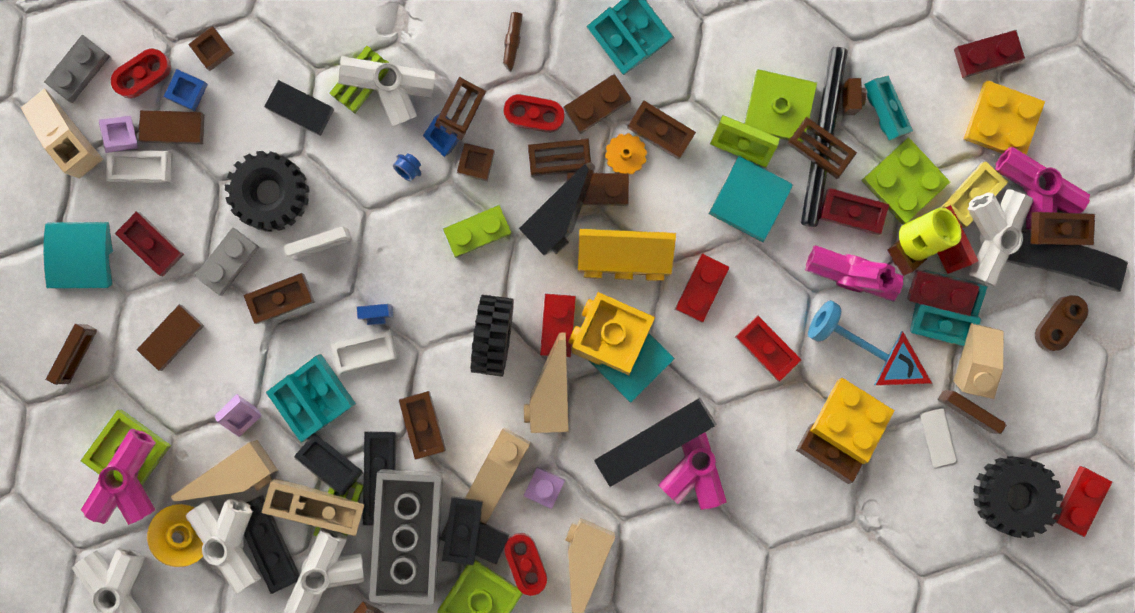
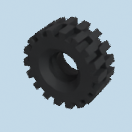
[225,151,309,232]
[470,294,514,377]
[973,456,1063,538]

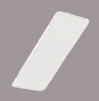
[920,409,956,467]

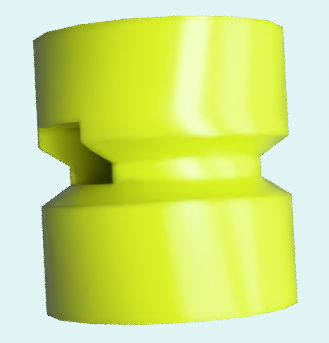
[899,207,961,261]

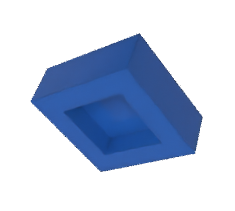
[164,69,208,111]
[423,114,460,157]
[357,304,393,325]

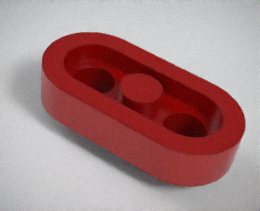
[111,48,171,99]
[503,94,565,133]
[504,533,547,596]

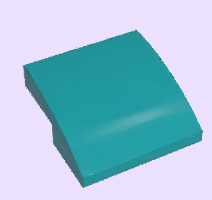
[586,0,675,75]
[708,156,793,242]
[43,222,113,288]
[910,270,988,346]
[588,333,675,403]
[266,354,356,443]

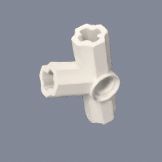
[338,56,435,126]
[968,189,1034,286]
[186,499,260,595]
[284,528,365,613]
[72,548,145,613]

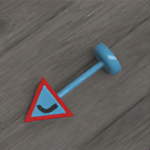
[808,300,932,385]

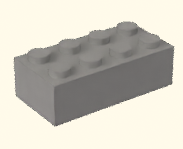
[369,469,443,605]

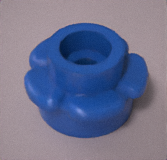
[393,153,422,182]

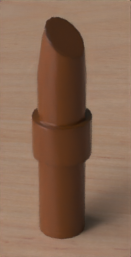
[503,12,523,72]

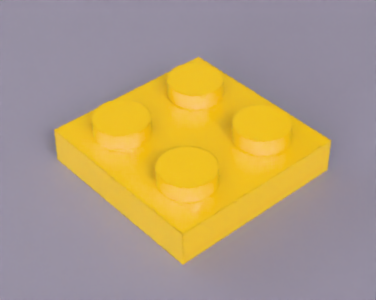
[963,80,1045,155]
[810,377,895,464]

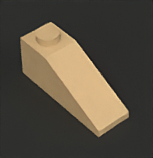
[524,333,568,433]
[465,427,531,524]
[171,440,278,502]
[262,478,365,536]
[565,518,615,613]

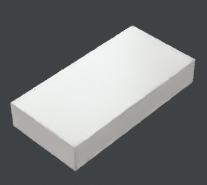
[106,151,172,183]
[284,226,352,260]
[330,329,398,374]

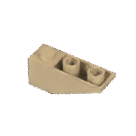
[21,89,103,179]

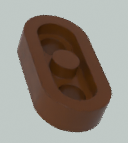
[1035,295,1089,351]

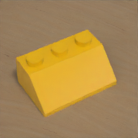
[578,229,676,281]

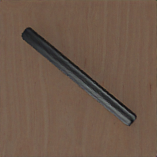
[801,47,848,227]

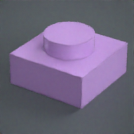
[99,116,138,153]
[215,394,262,437]
[524,467,565,509]

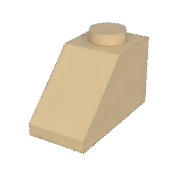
[954,323,1004,399]

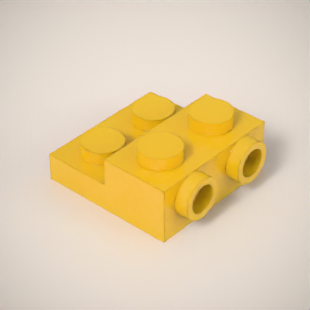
[569,292,655,375]

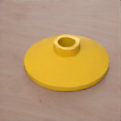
[147,504,203,567]

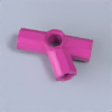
[995,147,1090,229]
[805,245,904,302]
[81,429,156,525]
[658,432,727,510]

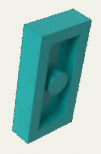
[864,76,913,140]

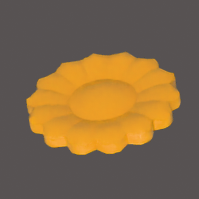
[605,133,647,175]

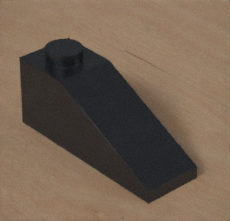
[519,162,595,256]

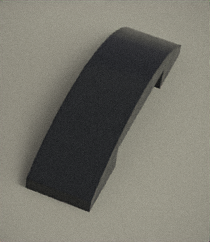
[1006,232,1128,292]

